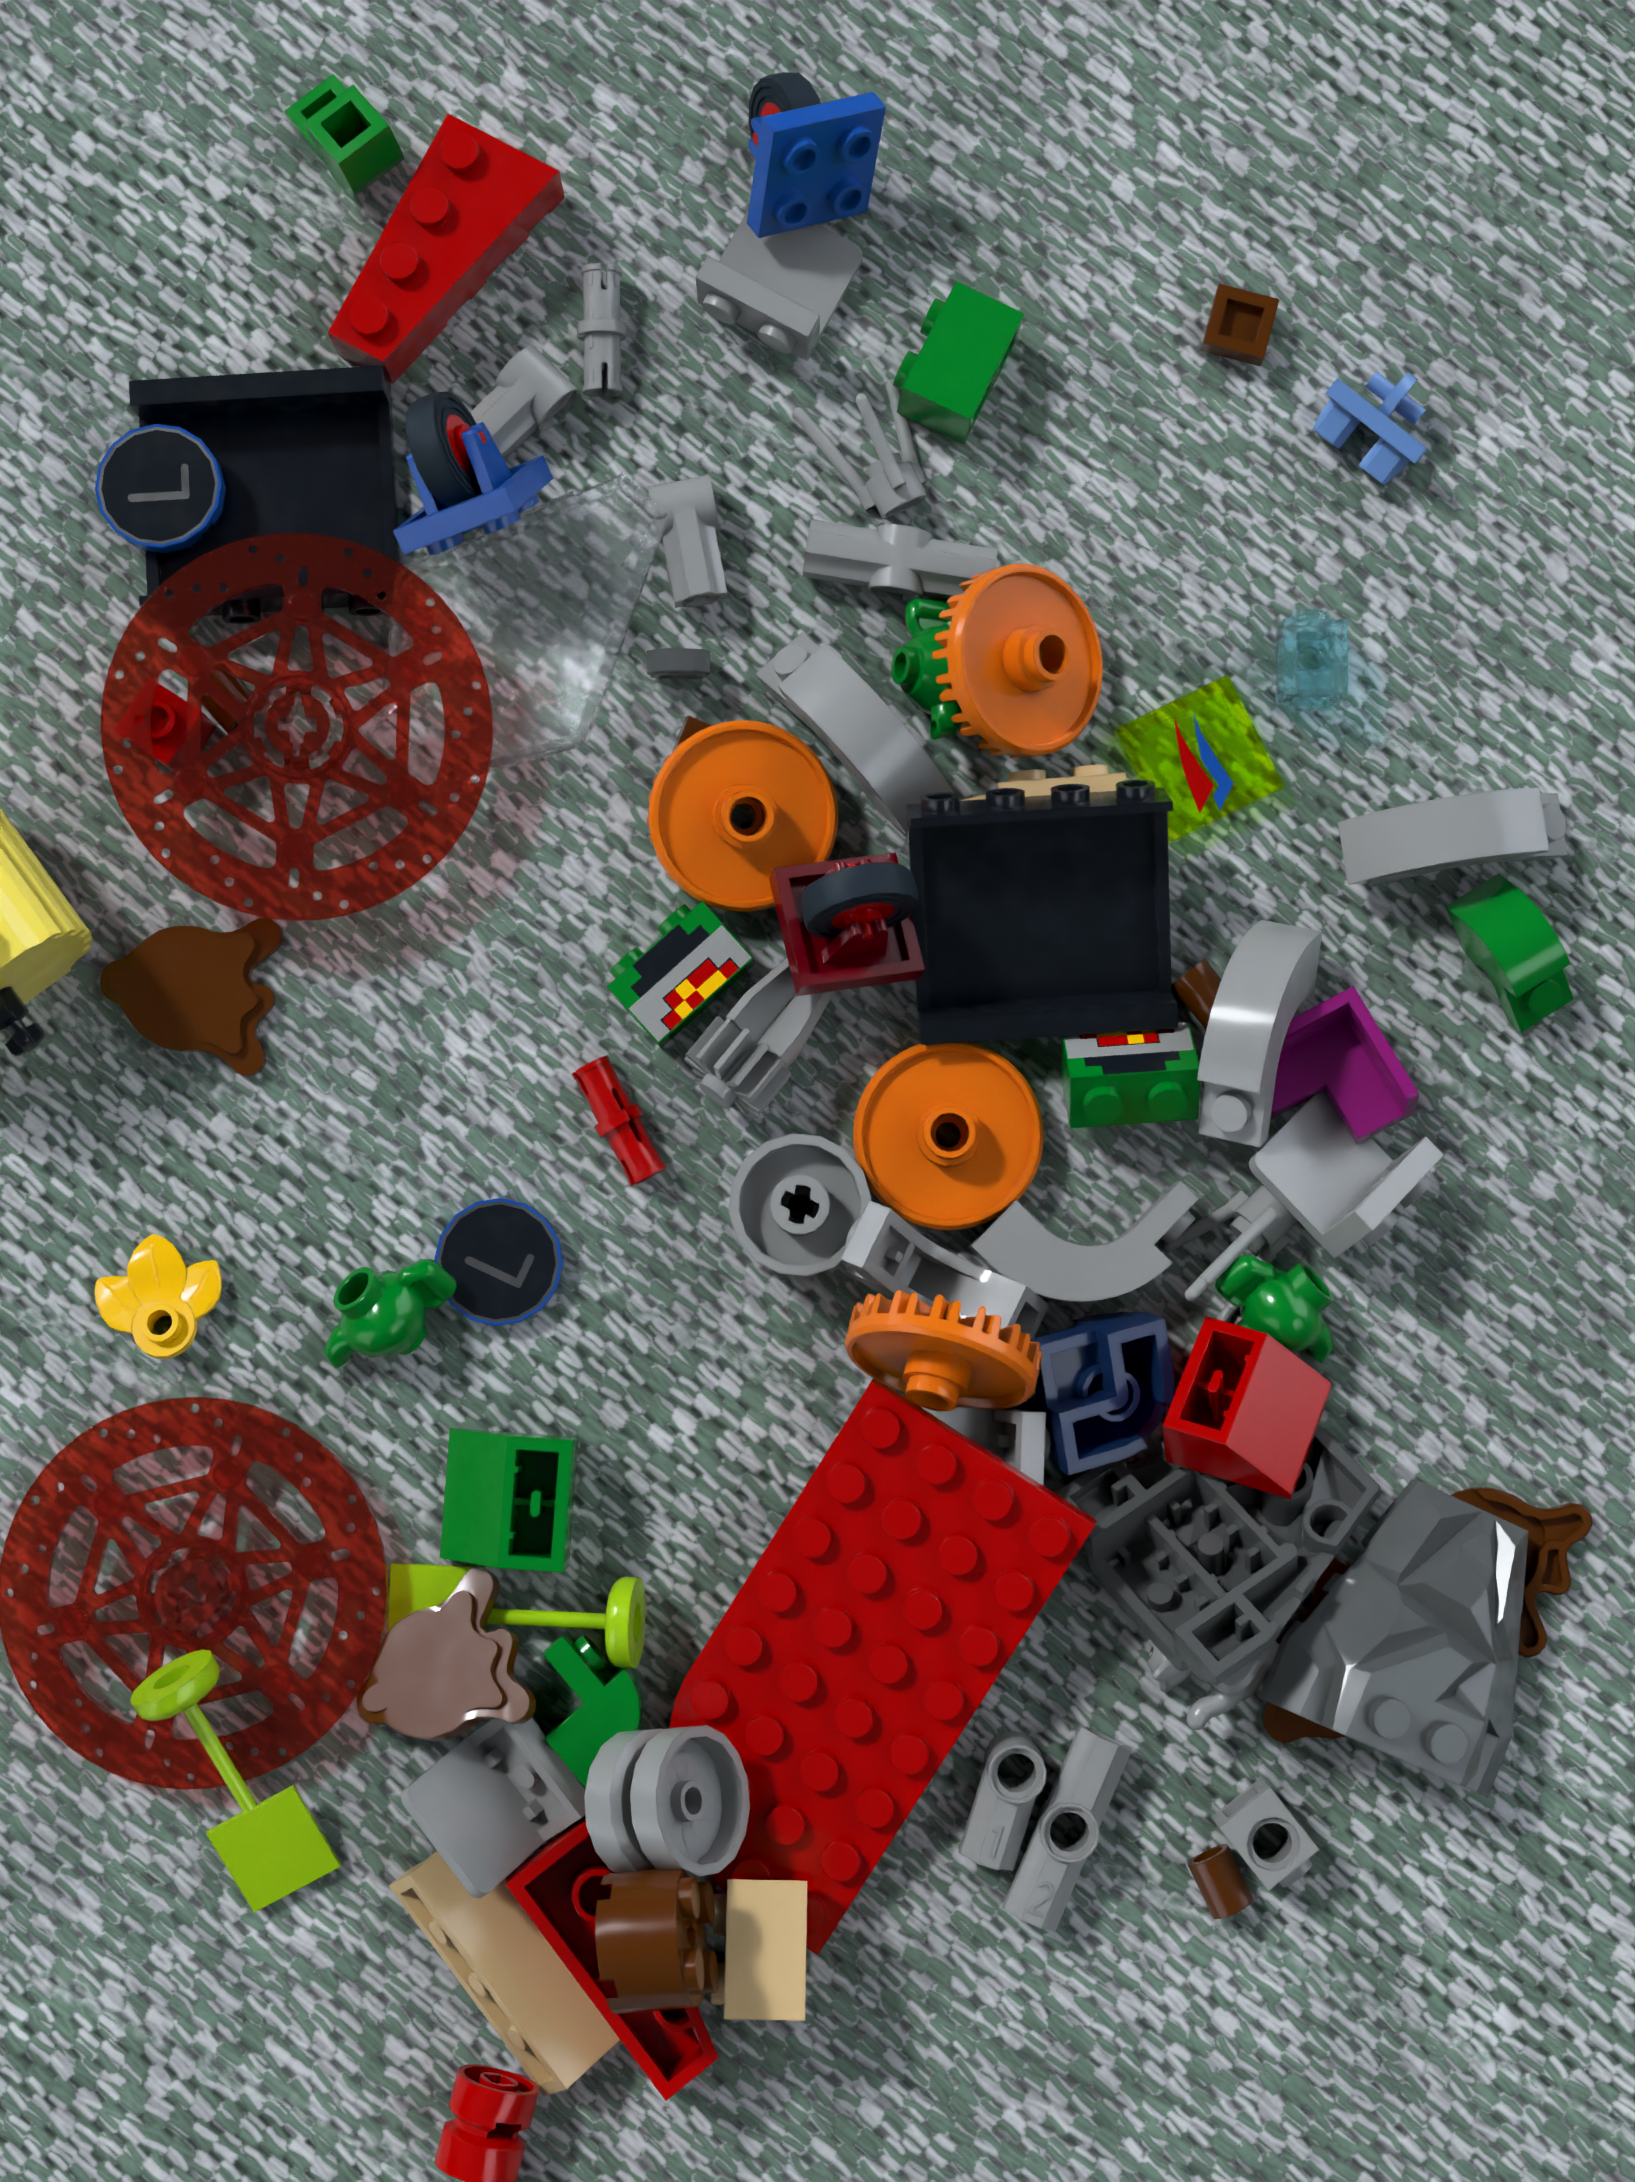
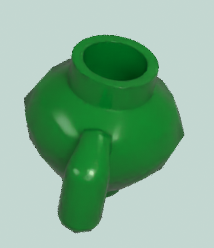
[891,598,962,740]
[1215,1255,1334,1363]
[323,1259,457,1368]

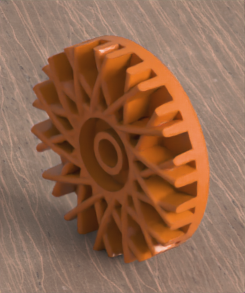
[932,563,1103,759]
[646,720,838,912]
[853,1042,1044,1231]
[844,1290,1043,1411]

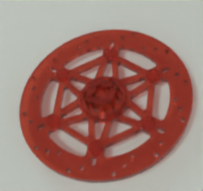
[101,533,493,921]
[0,1397,388,1790]

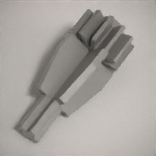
[684,958,834,1118]

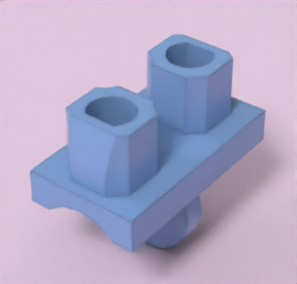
[1313,372,1428,485]

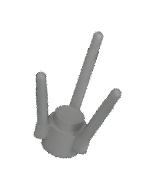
[793,379,927,519]
[1162,1185,1298,1322]

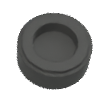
[647,648,710,679]

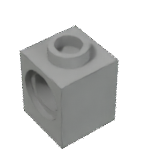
[1211,1778,1319,1891]

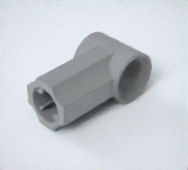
[470,345,579,460]
[648,475,728,608]
[959,1731,1047,1871]

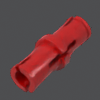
[572,1055,667,1187]

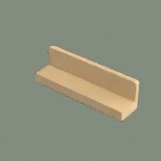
[389,1851,620,2096]

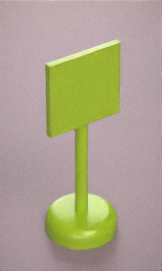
[388,1563,646,1669]
[130,1649,341,1913]

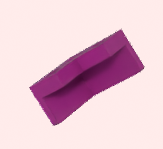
[1270,986,1419,1144]

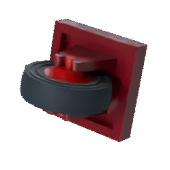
[769,852,925,996]

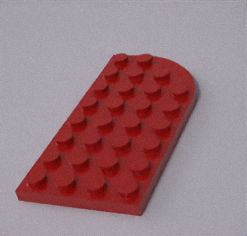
[670,1378,1096,1955]

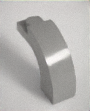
[755,632,954,836]
[1338,788,1568,885]
[1197,920,1322,1148]
[968,1181,1199,1302]
[841,1200,1049,1340]

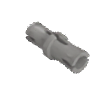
[577,263,627,397]

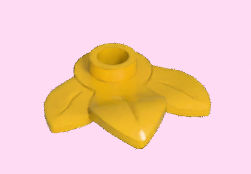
[94,1234,222,1359]

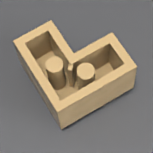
[711,1879,807,2021]

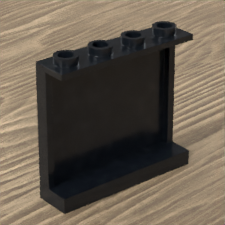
[129,365,402,628]
[906,780,1178,1045]

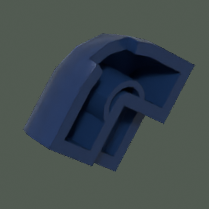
[1027,1312,1175,1475]

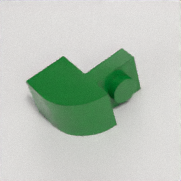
[284,74,404,198]
[1446,873,1574,1032]
[542,1630,643,1788]

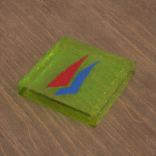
[1113,675,1284,844]

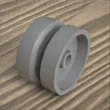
[728,1133,871,1277]
[584,1725,750,1877]

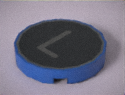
[95,424,226,553]
[434,1198,564,1326]

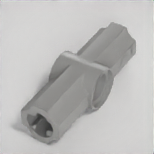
[802,519,998,602]
[1002,1724,1132,1932]

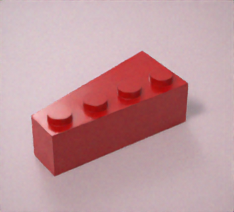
[505,1815,719,2101]

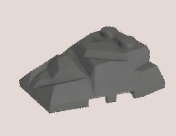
[1055,1425,1380,1686]
[1258,1479,1529,1798]

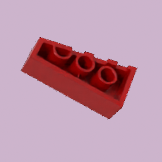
[327,113,565,384]

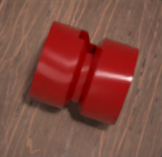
[434,2064,540,2182]

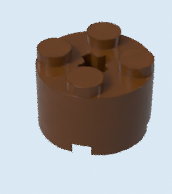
[595,1869,719,2014]

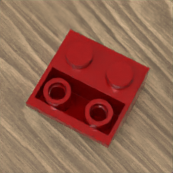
[1162,1316,1331,1500]

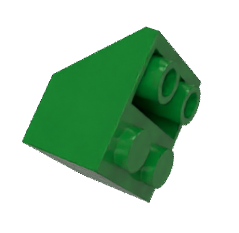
[440,1428,579,1573]

